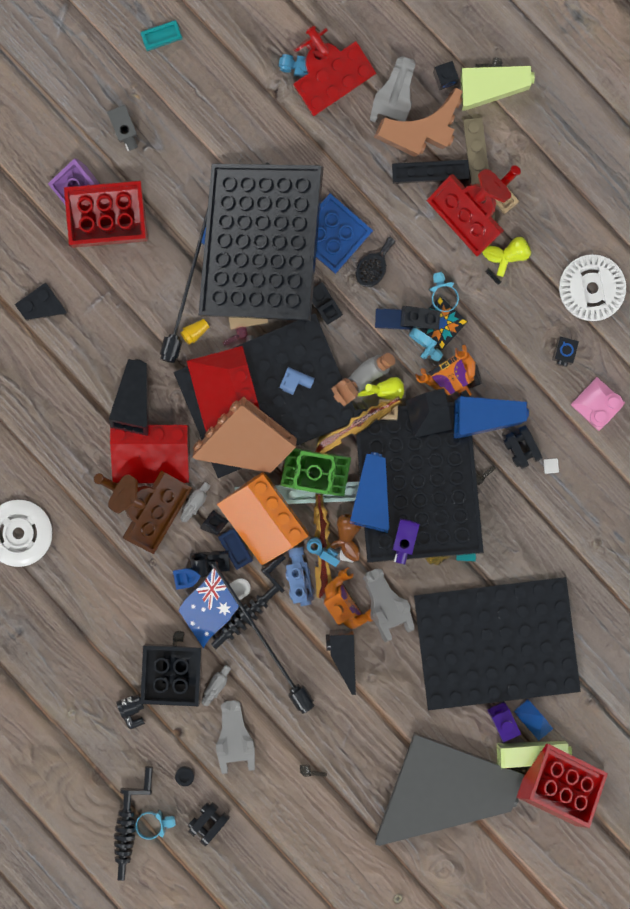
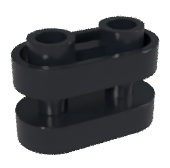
[503,425,543,469]
[188,802,230,847]

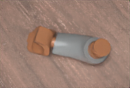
[331,353,395,406]

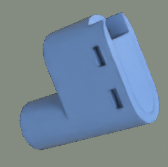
[279,367,315,395]

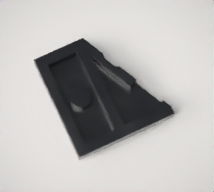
[14,282,68,321]

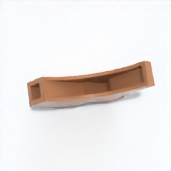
[374,88,463,157]

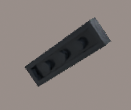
[392,160,469,184]

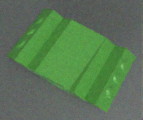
[280,448,351,496]

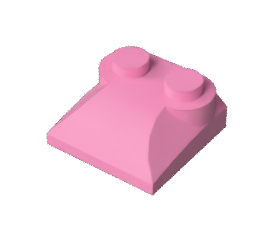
[571,377,625,431]

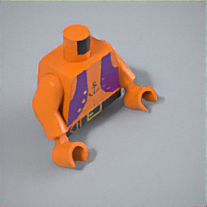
[415,345,475,397]
[324,567,373,629]

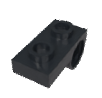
[400,306,441,330]
[190,551,230,578]

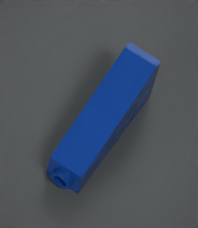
[454,396,529,438]
[350,452,389,533]

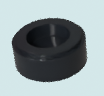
[175,766,195,787]

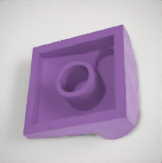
[48,159,100,205]

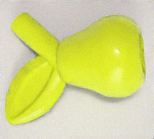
[482,237,531,277]
[358,377,404,401]

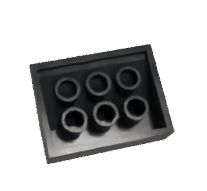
[326,629,356,695]

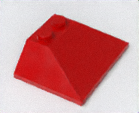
[187,346,259,432]

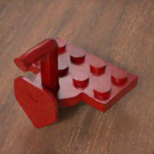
[292,26,377,116]
[426,165,521,257]

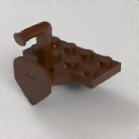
[94,471,192,554]

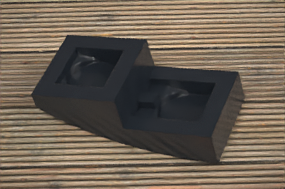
[312,281,343,325]

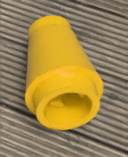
[180,319,210,345]

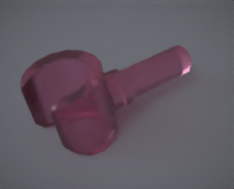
[223,327,248,346]

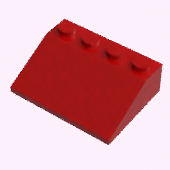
[64,181,148,248]
[110,425,189,483]
[516,744,608,828]

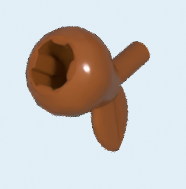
[330,514,361,561]

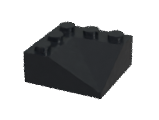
[140,644,202,707]

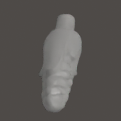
[180,482,211,523]
[201,665,231,706]

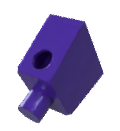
[393,518,420,565]
[487,702,521,743]

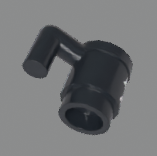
[116,694,145,729]

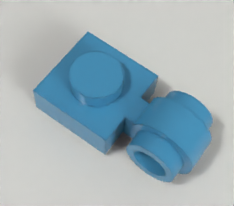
[278,54,307,77]
[307,537,340,567]

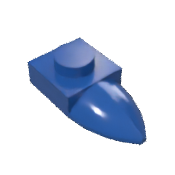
[173,568,201,590]

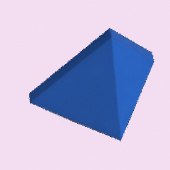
[514,699,553,741]

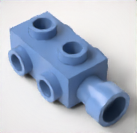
[285,547,314,606]

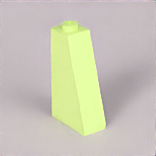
[460,66,535,111]
[497,741,572,768]

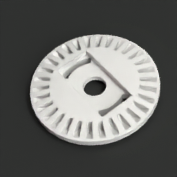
[559,254,626,321]
[0,500,52,567]

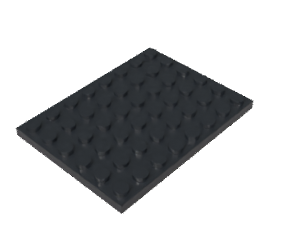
[198,164,324,321]
[173,314,355,478]
[354,402,484,563]
[413,577,581,711]

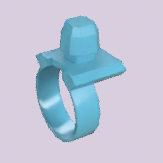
[429,272,459,312]
[408,327,443,361]
[136,810,176,840]

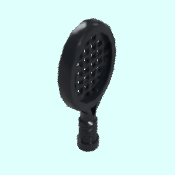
[355,237,396,287]

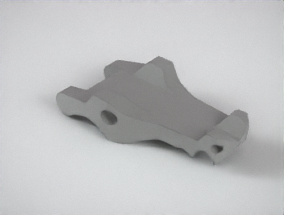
[370,56,416,123]
[363,568,415,642]
[216,700,255,774]

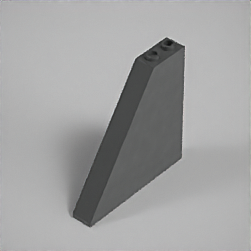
[375,732,524,846]

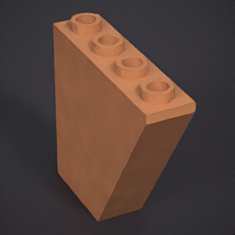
[192,397,297,473]

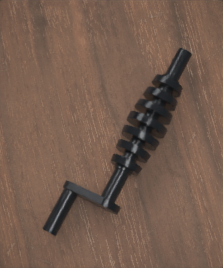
[211,554,286,650]
[114,766,153,881]

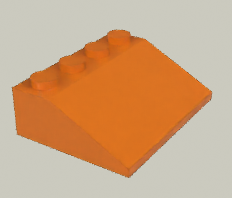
[217,472,309,565]

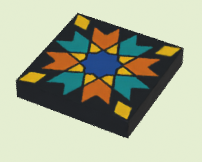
[418,296,468,350]

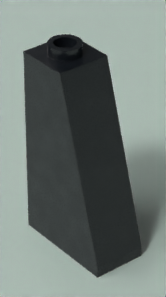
[109,359,149,436]

